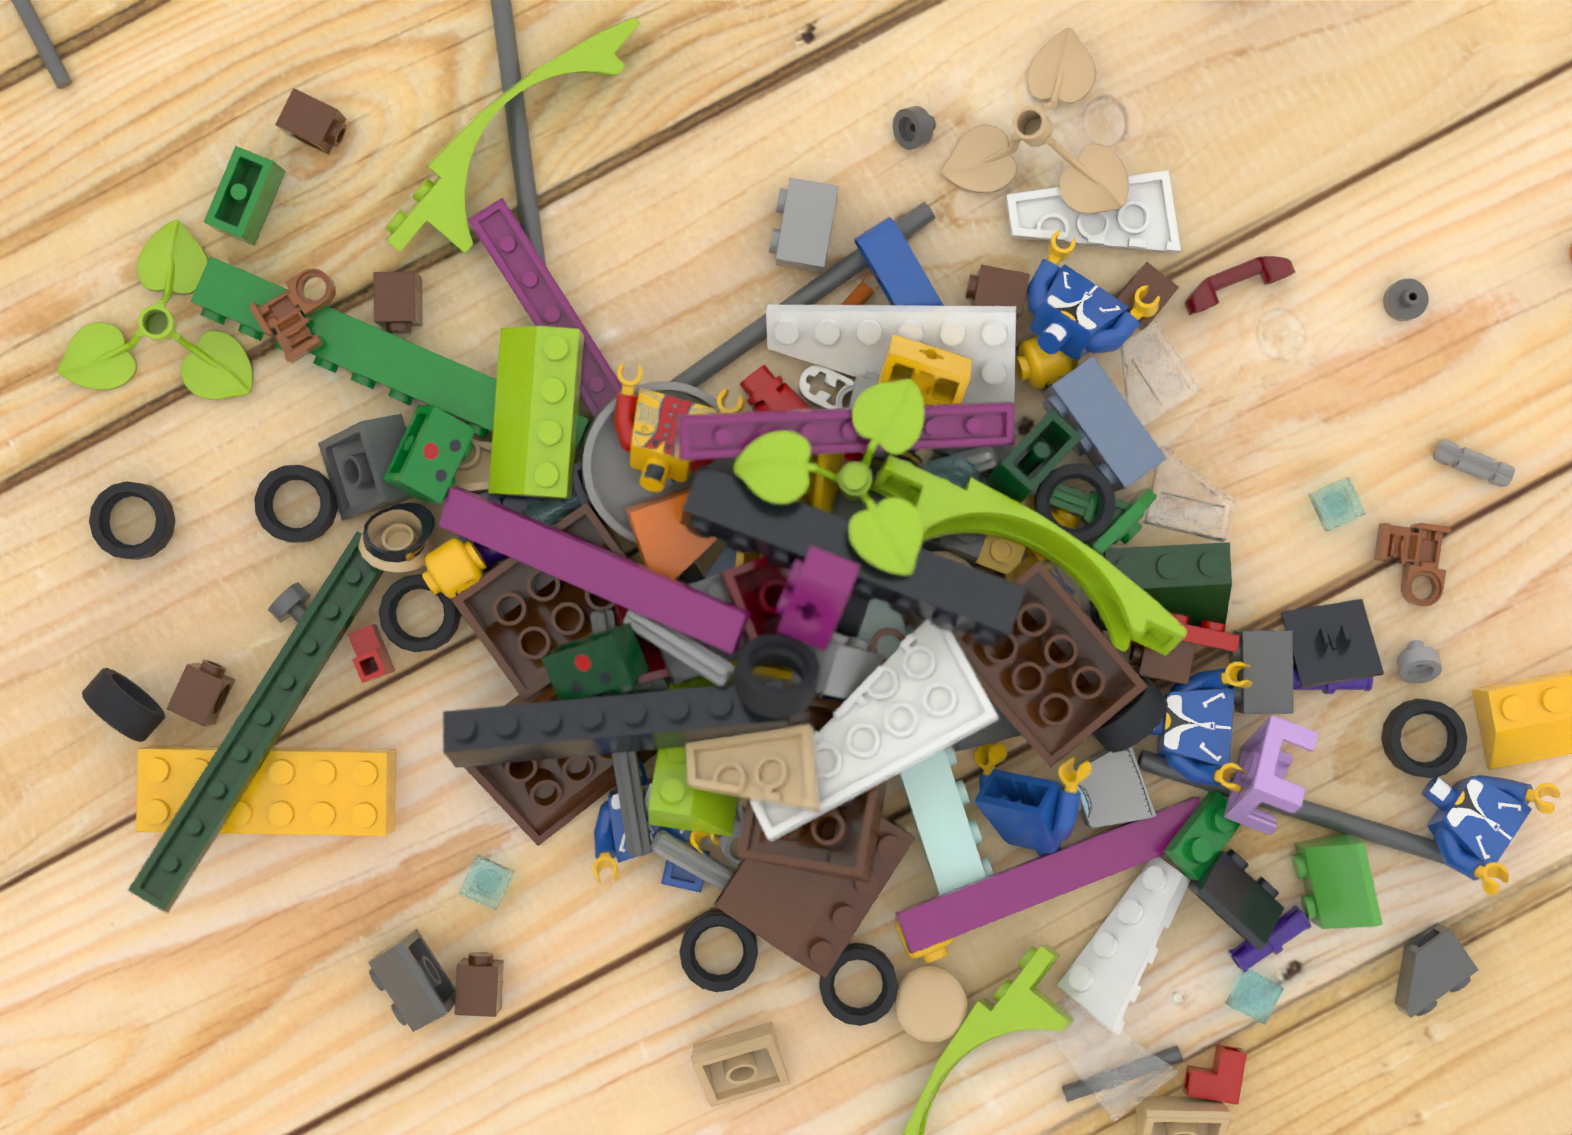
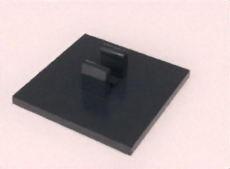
[1281,599,1384,688]

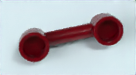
[1184,256,1296,316]

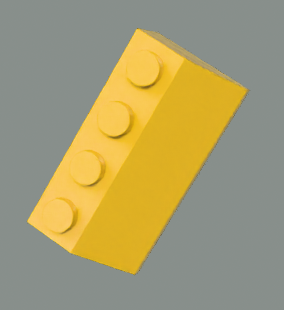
[1472,670,1572,770]

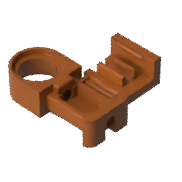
[250,269,336,363]
[1374,523,1452,606]

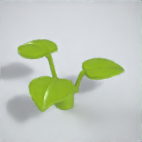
[57,220,253,400]
[734,379,924,575]

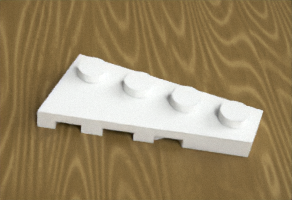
[1005,170,1181,254]
[1058,857,1190,1036]

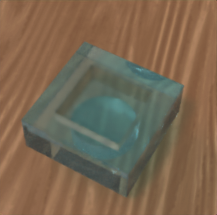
[920,454,979,489]
[1308,477,1366,531]
[459,854,515,911]
[1225,969,1284,1025]

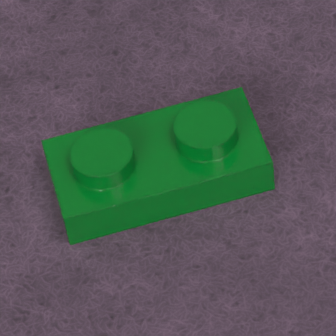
[1164,791,1241,880]

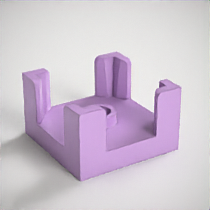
[1224,715,1319,835]

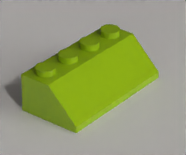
[488,326,584,500]
[648,670,739,837]

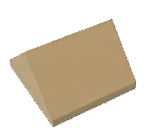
[691,1021,790,1107]
[1136,1096,1231,1135]

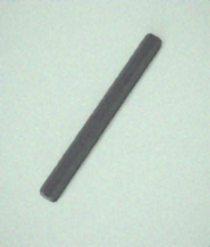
[590,609,652,857]

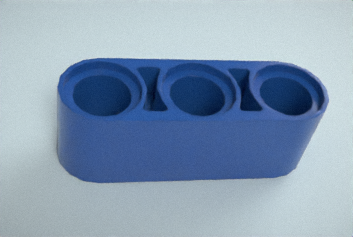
[854,217,944,306]

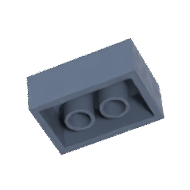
[1042,356,1167,492]

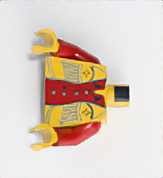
[614,362,745,492]

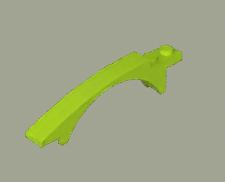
[385,17,640,254]
[871,455,1187,656]
[903,945,1075,1135]

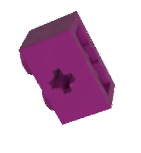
[775,546,860,650]

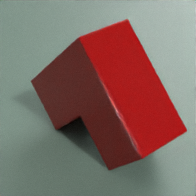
[348,624,396,683]
[1183,1044,1247,1105]

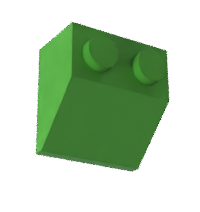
[1292,833,1383,929]

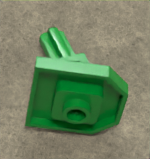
[1050,483,1157,555]

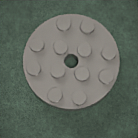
[580,381,743,542]

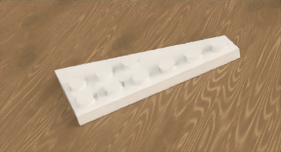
[766,304,1016,403]
[749,618,999,842]

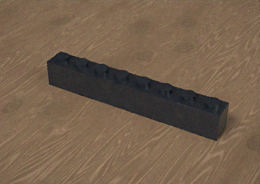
[680,464,1026,647]
[443,680,791,768]

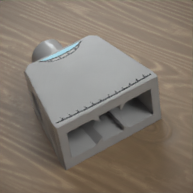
[1074,747,1157,828]

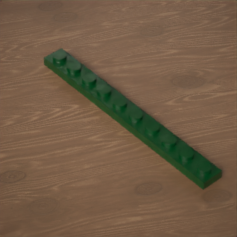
[127,531,384,913]

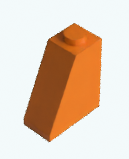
[625,485,719,579]

